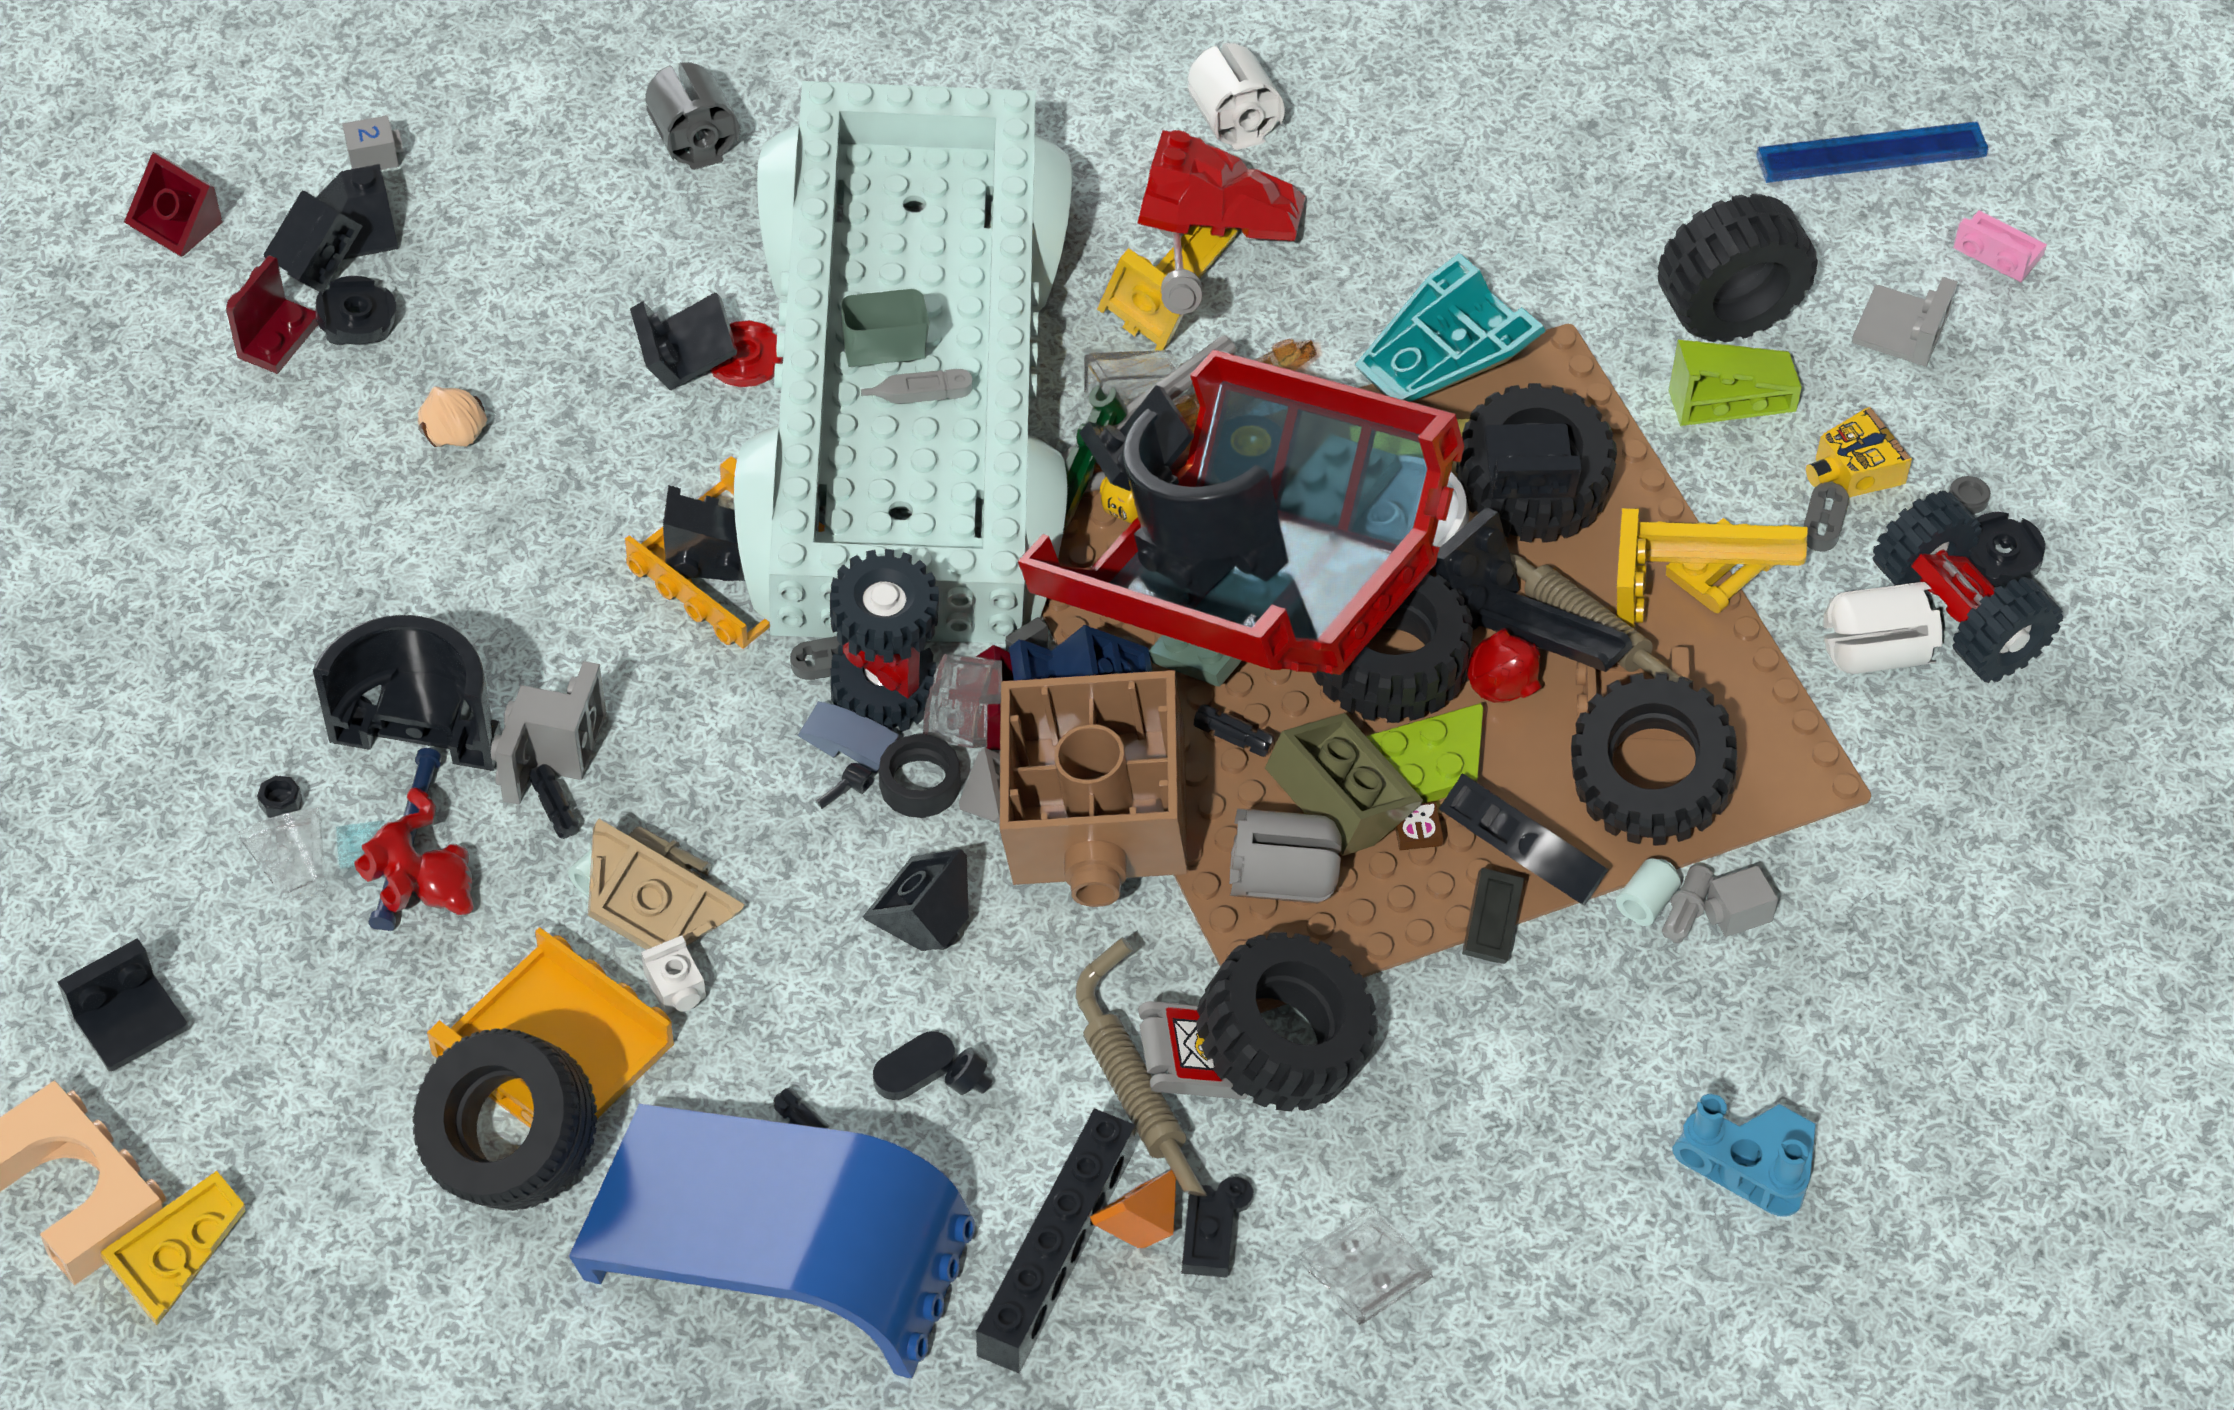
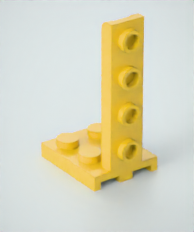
[1097,225,1238,353]
[1617,508,1808,630]

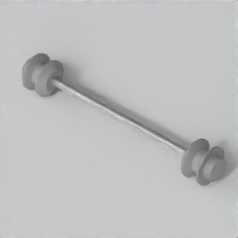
[1159,225,1202,314]

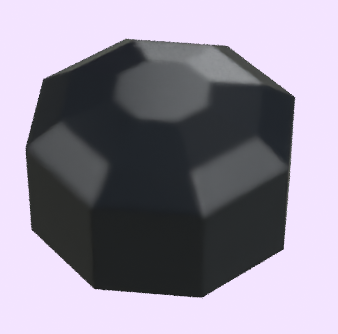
[257,775,302,820]

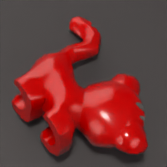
[354,787,474,915]

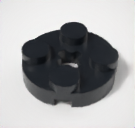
[315,276,396,345]
[1968,512,2046,587]

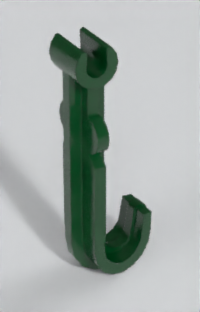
[1063,385,1127,531]

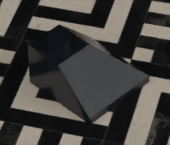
[316,164,399,260]
[863,849,969,951]

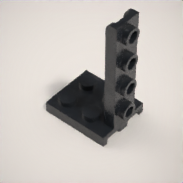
[1434,507,1633,672]

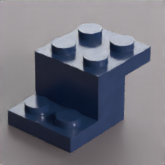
[1009,625,1153,681]

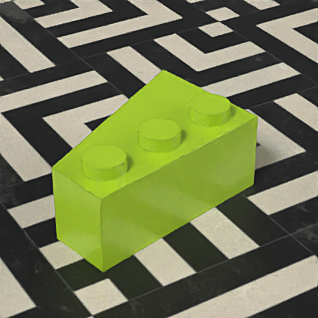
[1668,339,1802,426]

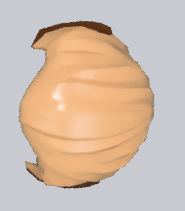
[418,386,487,447]

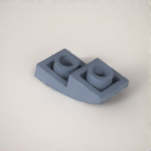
[797,701,898,773]

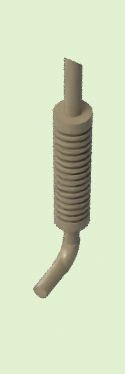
[1510,552,1680,682]
[1076,937,1207,1196]

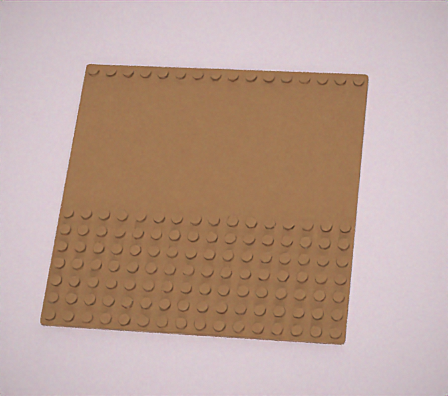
[1041,324,1871,1013]

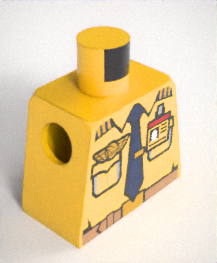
[1806,407,1912,498]

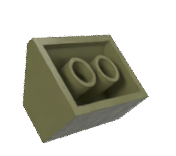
[1265,713,1423,856]

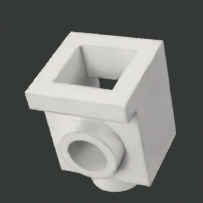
[641,936,706,1014]

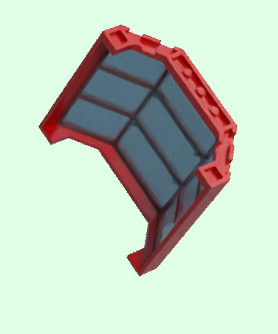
[1018,349,1464,675]

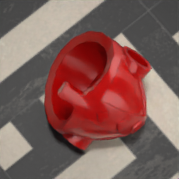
[1468,628,1542,703]

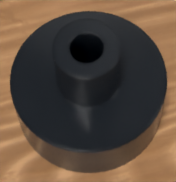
[945,1047,993,1095]

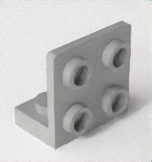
[1852,277,1958,367]

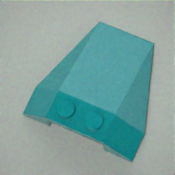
[1355,252,1546,402]

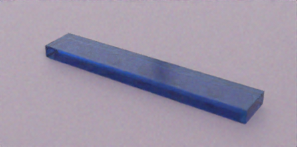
[1756,121,1989,183]

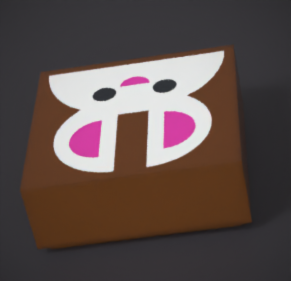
[1395,802,1443,851]

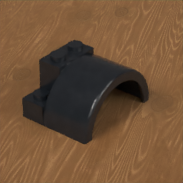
[1123,409,1289,596]
[312,615,502,771]

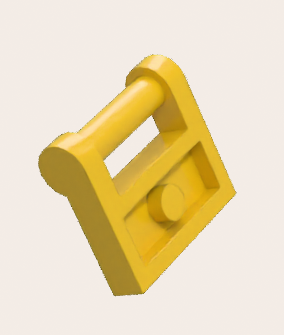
[1666,518,1775,614]

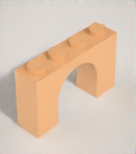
[0,1080,167,1286]

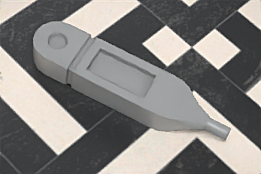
[861,369,972,404]

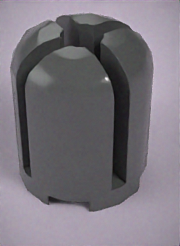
[645,62,740,170]

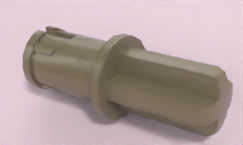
[629,826,711,880]

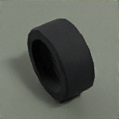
[879,734,961,818]

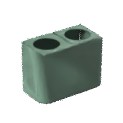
[841,289,930,367]

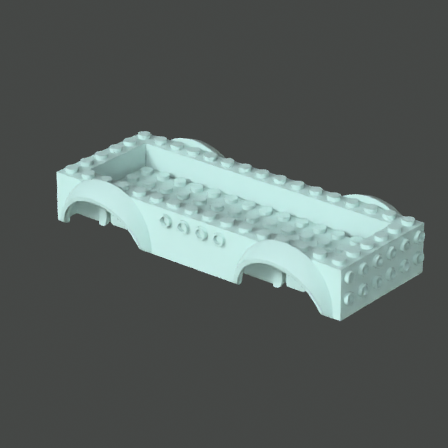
[734,81,1072,643]

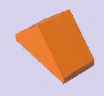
[1090,1170,1176,1248]

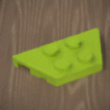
[1366,703,1483,804]

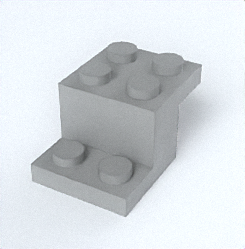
[491,661,607,805]

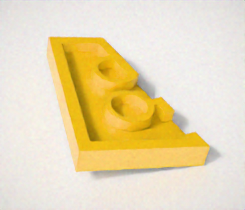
[101,1171,245,1325]

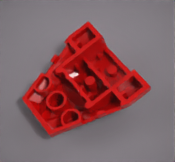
[1137,130,1306,241]

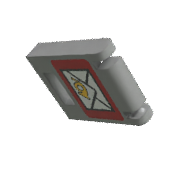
[1138,1001,1249,1100]

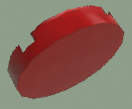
[709,320,783,387]

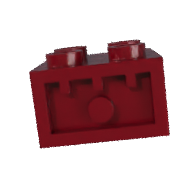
[226,255,318,374]

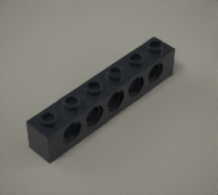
[976,1108,1136,1374]

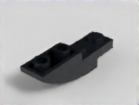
[1439,773,1609,906]

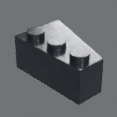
[663,485,745,581]

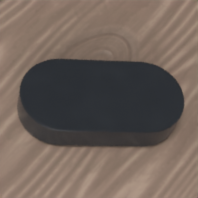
[873,1031,955,1100]

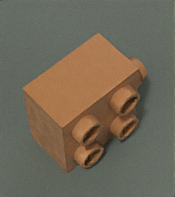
[1000,670,1187,907]

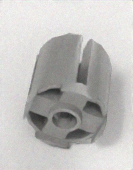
[1229,808,1341,904]

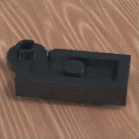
[1181,1177,1253,1278]

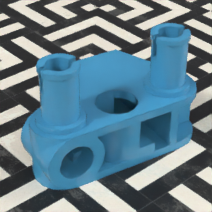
[1672,1094,1816,1216]

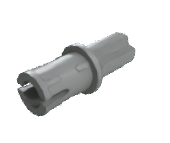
[1662,865,1715,943]

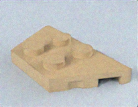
[588,819,745,950]

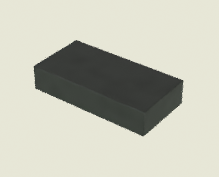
[1462,868,1524,964]

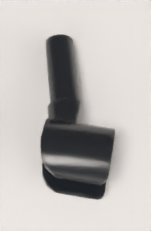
[816,763,874,809]

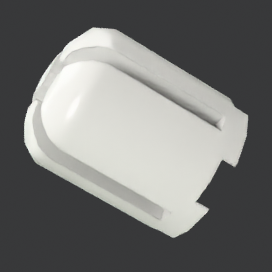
[1188,43,1285,150]
[1823,582,1942,674]

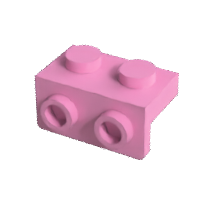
[1953,210,2047,282]

